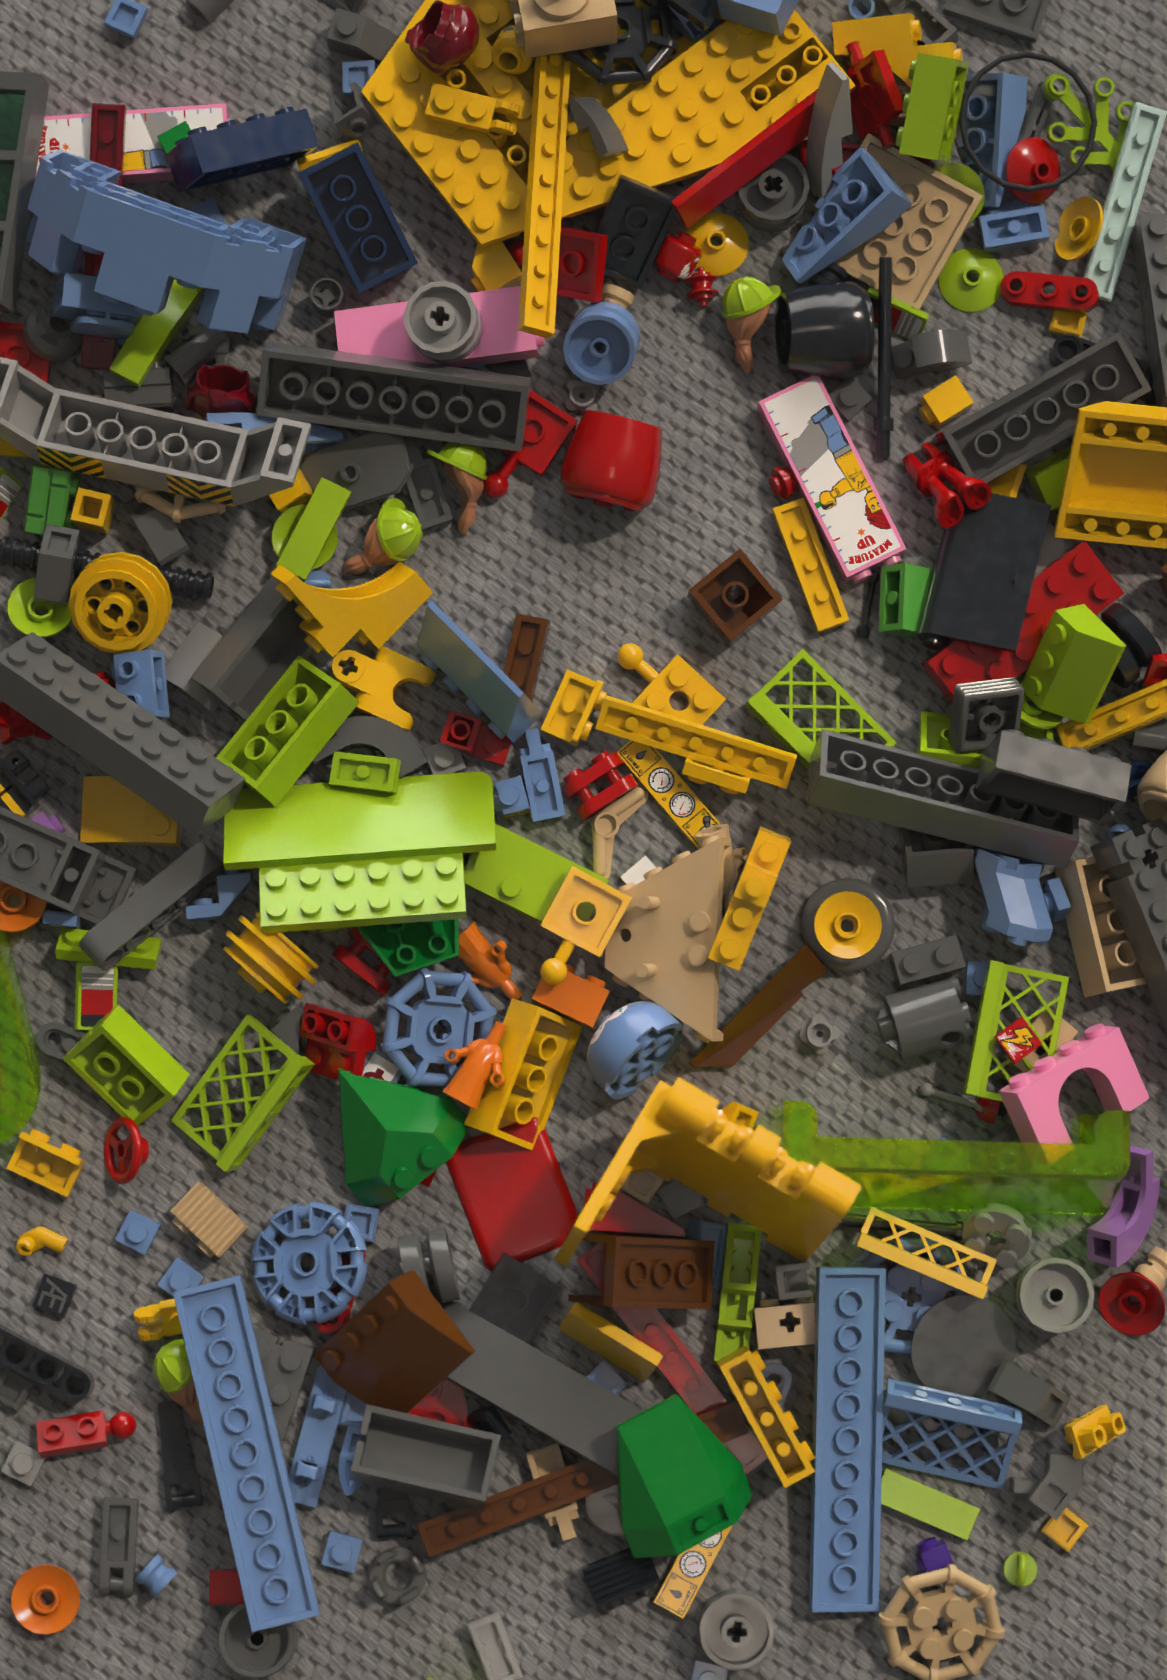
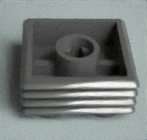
[948,677,1024,753]

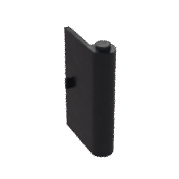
[917,489,1051,653]

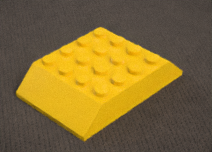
[1054,401,1167,549]

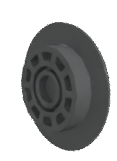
[801,878,895,972]

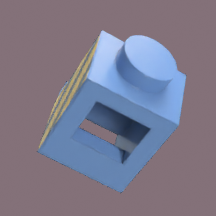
[493,775,530,821]

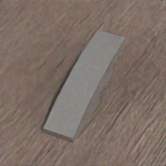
[806,62,853,198]

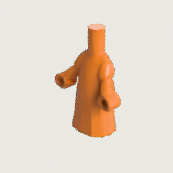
[458,921,523,1000]
[442,1021,507,1110]

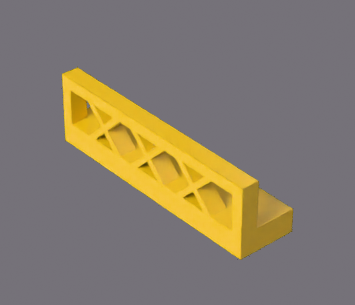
[855,1206,997,1299]

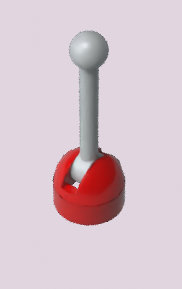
[920,1083,1001,1124]

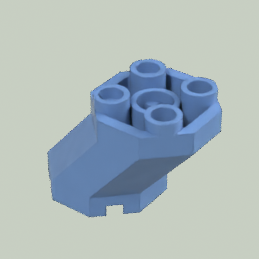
[974,846,1053,946]

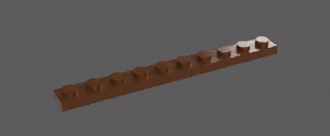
[417,1401,749,1557]

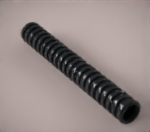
[0,536,214,602]

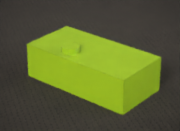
[216,655,359,807]
[464,824,609,924]

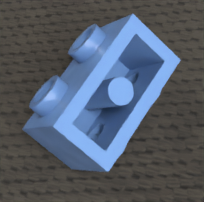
[112,650,170,719]

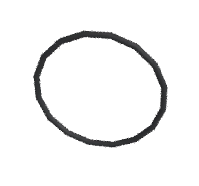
[958,51,1097,193]

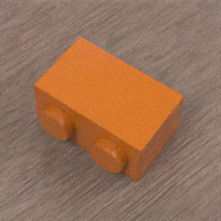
[532,963,610,1030]

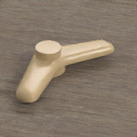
[591,787,649,879]

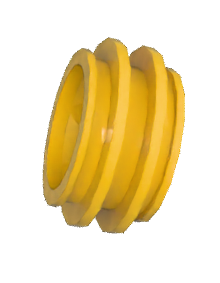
[68,552,173,654]
[223,911,320,1004]

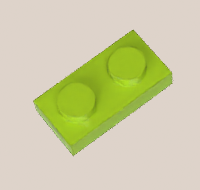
[329,751,401,794]

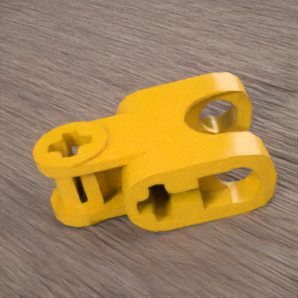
[332,646,436,731]

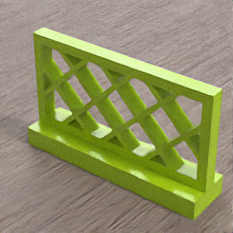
[745,649,897,771]
[962,960,1069,1102]
[171,1014,315,1172]

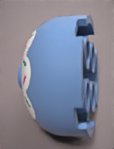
[587,1001,684,1100]

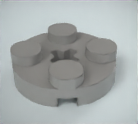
[962,1203,1032,1268]

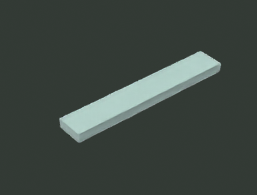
[1078,102,1167,302]

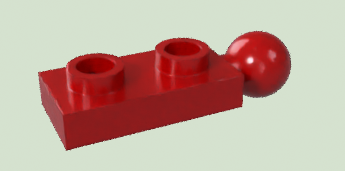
[36,1410,137,1458]

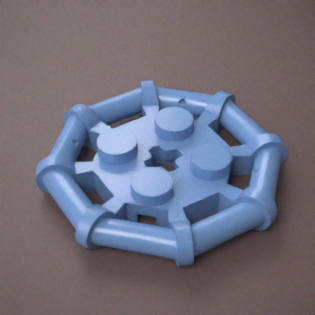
[380,968,497,1087]
[854,1236,972,1355]

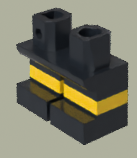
[0,750,50,818]

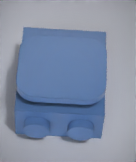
[52,272,142,339]

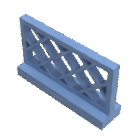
[882,1378,1022,1490]

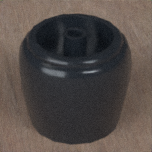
[775,281,875,379]

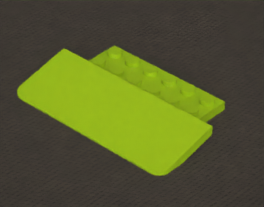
[223,771,497,933]

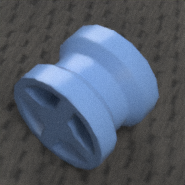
[135,1554,178,1598]

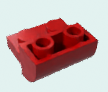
[299,1003,376,1080]

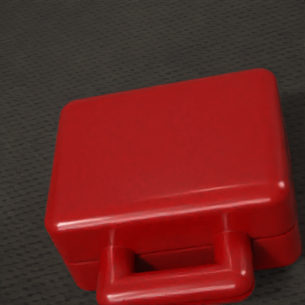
[446,1117,579,1271]

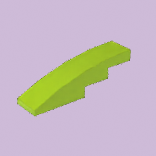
[109,278,205,388]
[713,1223,761,1365]

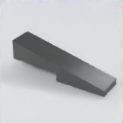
[876,0,958,45]

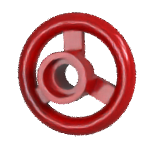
[104,1117,149,1185]

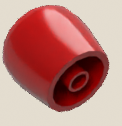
[560,410,662,512]

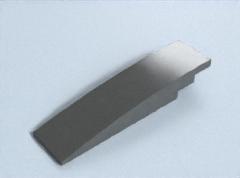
[444,1301,643,1478]

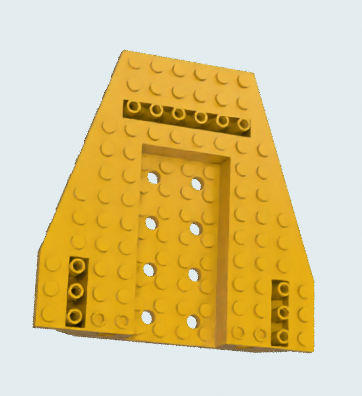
[361,0,856,248]

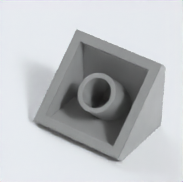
[165,622,224,713]

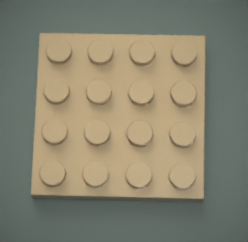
[835,134,983,310]

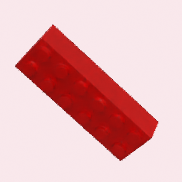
[920,540,1124,705]

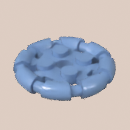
[251,1202,368,1325]

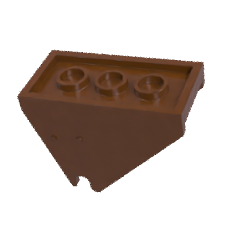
[568,1233,715,1309]

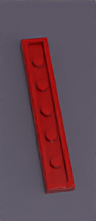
[671,89,818,228]

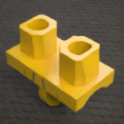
[1064,1405,1126,1459]

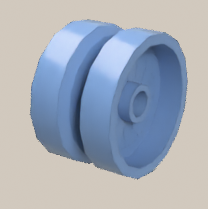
[563,301,641,385]

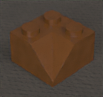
[687,549,783,648]

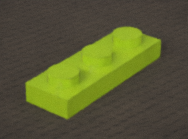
[55,927,162,970]

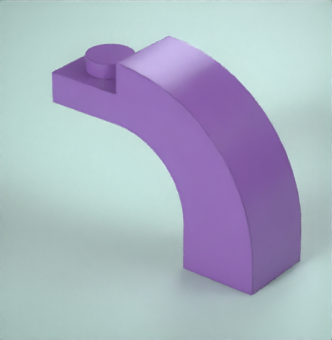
[1087,1144,1160,1268]

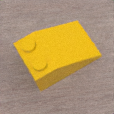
[80,776,181,847]

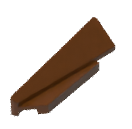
[689,945,828,1067]

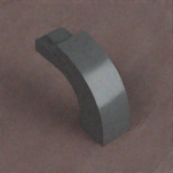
[313,716,429,779]

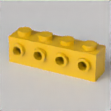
[716,1345,815,1488]

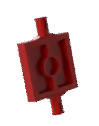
[845,41,903,150]

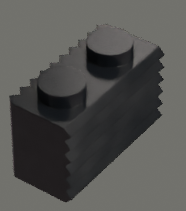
[582,1548,661,1611]

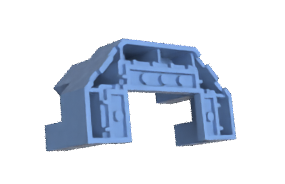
[26,149,307,334]

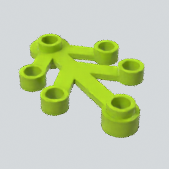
[1042,73,1134,173]

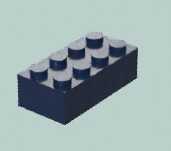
[166,107,319,192]
[297,143,418,293]

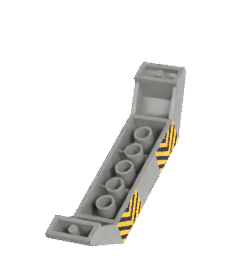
[0,357,311,507]

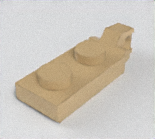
[526,1443,580,1541]

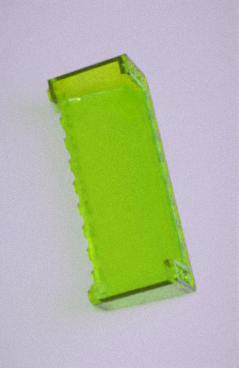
[776,1100,1130,1216]

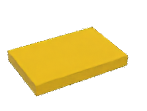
[558,1302,663,1382]

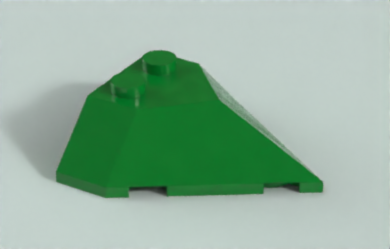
[338,1068,469,1207]

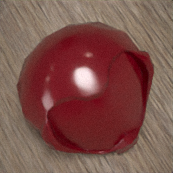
[405,0,479,75]
[184,364,258,418]

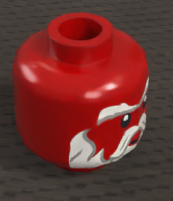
[654,231,702,283]

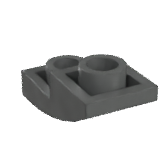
[568,97,629,158]

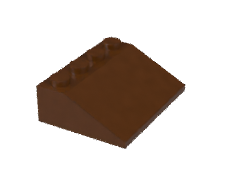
[314,1269,476,1414]

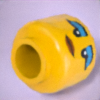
[491,25,535,75]

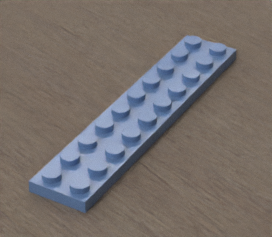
[809,1267,886,1612]
[173,1275,321,1632]

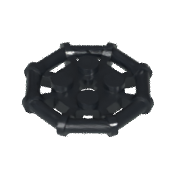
[562,0,678,88]

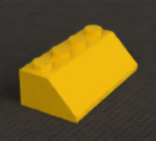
[464,998,583,1150]

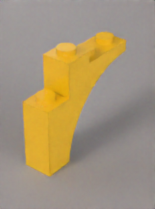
[832,13,963,136]
[271,562,433,657]
[708,826,791,971]

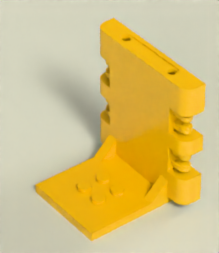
[554,1077,862,1267]

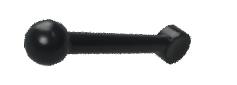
[856,571,880,638]

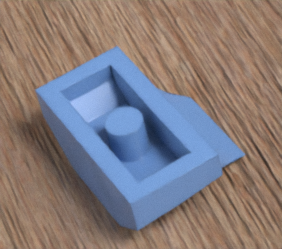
[978,201,1050,252]

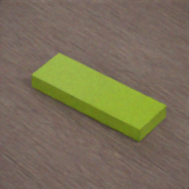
[276,477,352,581]
[881,1468,980,1541]

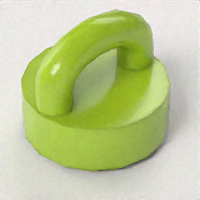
[1002,1551,1038,1587]

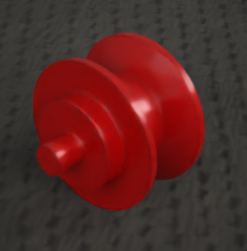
[685,267,719,307]

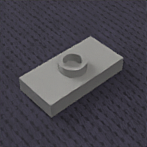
[467,1611,523,1680]

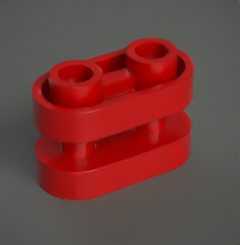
[561,750,639,822]
[332,927,392,995]

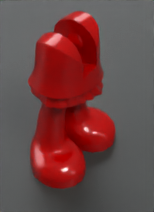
[902,442,992,528]

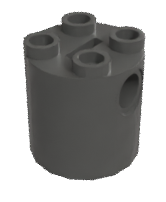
[876,977,973,1061]

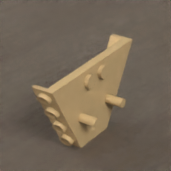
[605,835,731,1043]

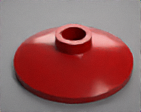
[1005,137,1060,204]
[1098,1273,1166,1335]

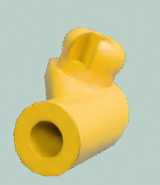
[16,1226,68,1256]

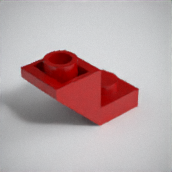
[440,710,512,767]

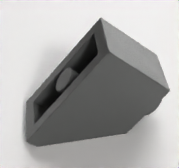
[326,7,399,65]

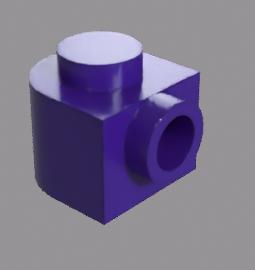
[915,1537,954,1574]

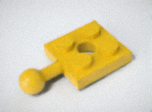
[617,643,726,725]
[540,866,632,985]

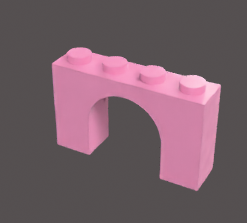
[999,1024,1150,1165]

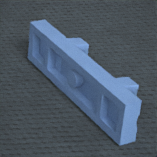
[289,1366,347,1508]

